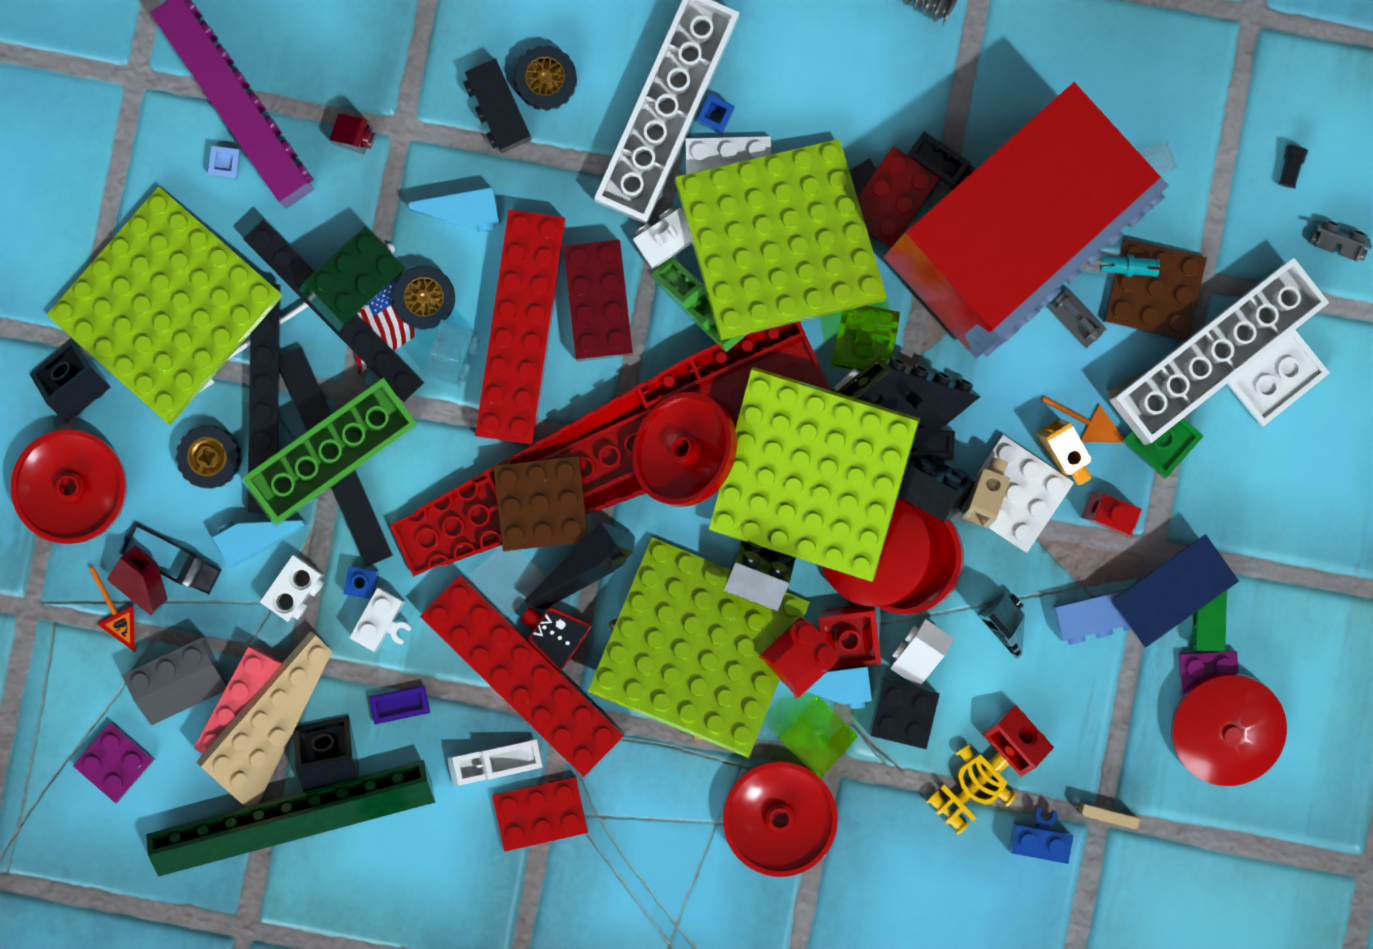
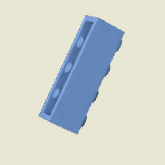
[1052,588,1131,645]

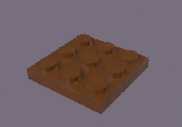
[1103,238,1207,341]
[493,456,588,551]

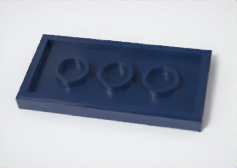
[1111,534,1239,648]

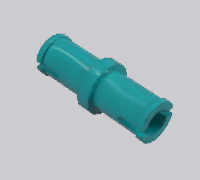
[1099,254,1160,277]

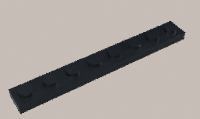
[243,219,424,402]
[248,284,281,513]

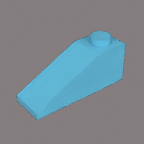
[408,187,500,232]
[212,520,308,567]
[782,666,872,709]

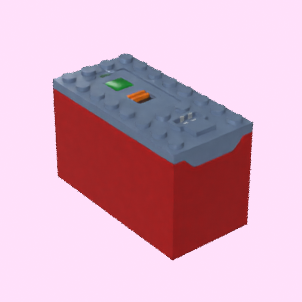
[884,82,1169,359]

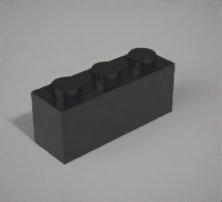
[463,58,532,154]

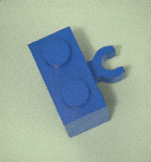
[1008,807,1073,864]

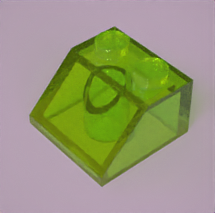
[831,305,900,371]
[778,696,858,779]

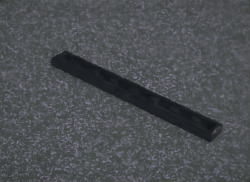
[280,347,393,567]

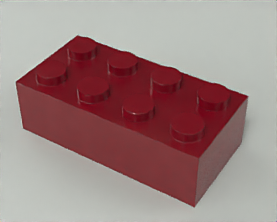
[563,239,633,362]

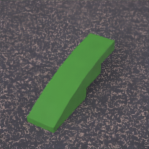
[650,257,747,352]

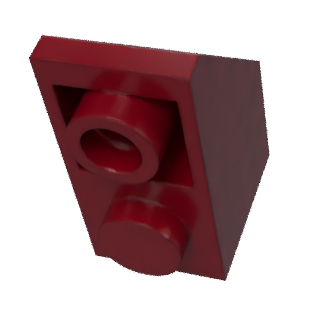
[329,113,376,155]
[106,545,168,616]

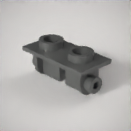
[1309,220,1372,262]
[1047,288,1107,348]

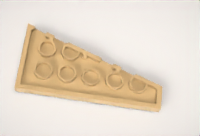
[196,632,332,807]

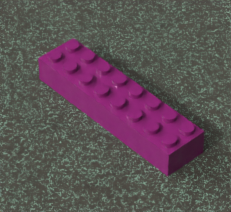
[150,0,315,209]

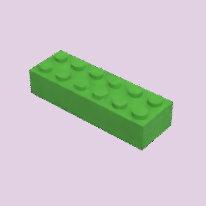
[242,378,417,527]

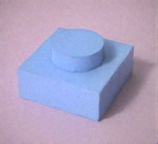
[208,146,241,179]

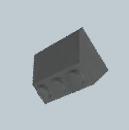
[122,637,228,726]

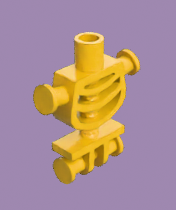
[925,743,1017,835]

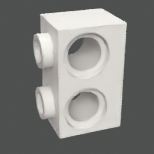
[260,555,324,622]

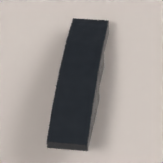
[908,131,976,189]

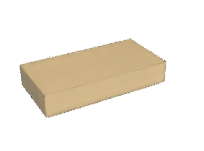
[1078,802,1140,830]

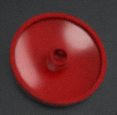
[632,392,737,507]
[11,430,127,544]
[822,497,933,607]
[879,501,964,615]
[1171,673,1287,786]
[723,761,838,877]

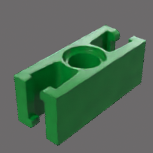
[1192,590,1227,651]

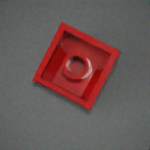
[817,605,881,671]
[758,617,838,699]

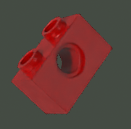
[983,705,1054,777]

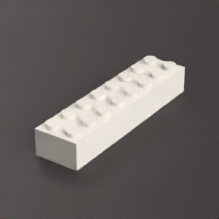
[594,0,740,225]
[1109,258,1329,445]

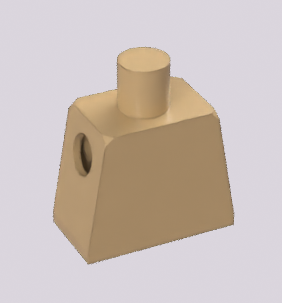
[961,457,1010,529]

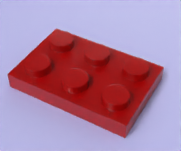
[857,146,940,249]
[492,776,588,852]

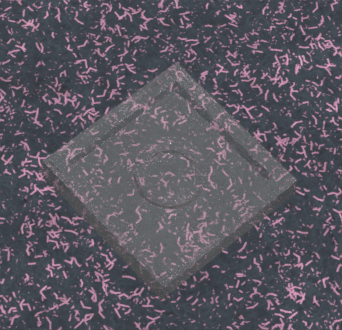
[468,545,546,619]

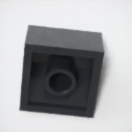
[30,339,111,423]
[293,716,359,792]

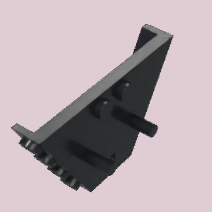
[836,357,981,454]

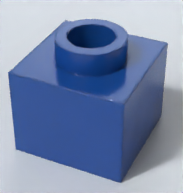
[697,94,735,135]
[343,566,379,599]

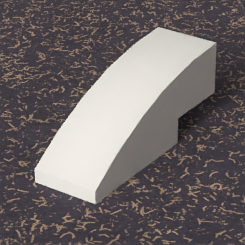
[447,739,542,786]

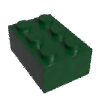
[299,226,405,332]

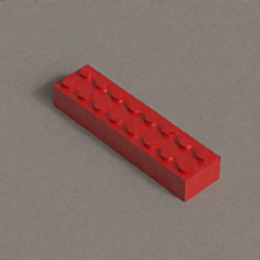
[475,209,566,445]
[419,575,625,777]

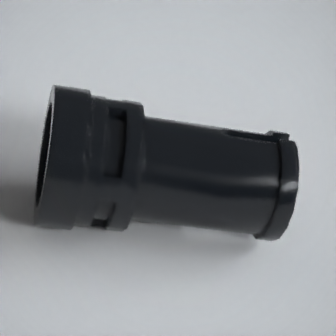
[1278,145,1309,189]

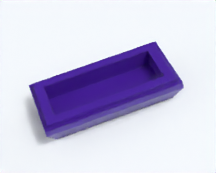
[369,685,430,725]

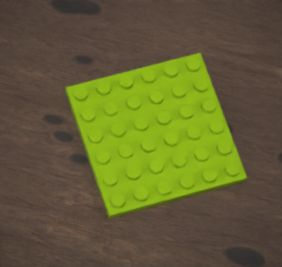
[675,139,887,341]
[46,186,284,425]
[709,367,920,582]
[588,537,810,758]

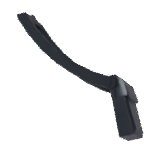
[119,522,222,595]

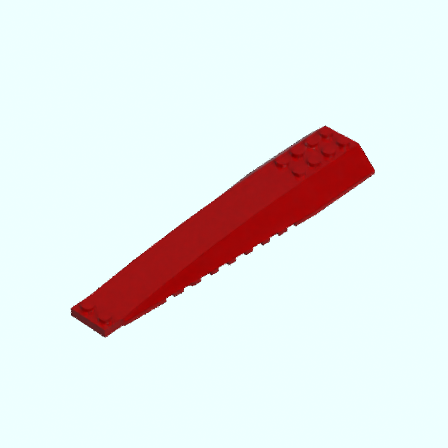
[390,322,831,577]

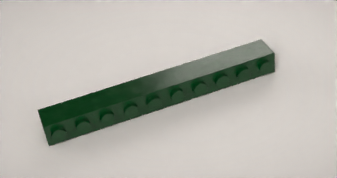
[146,760,436,877]

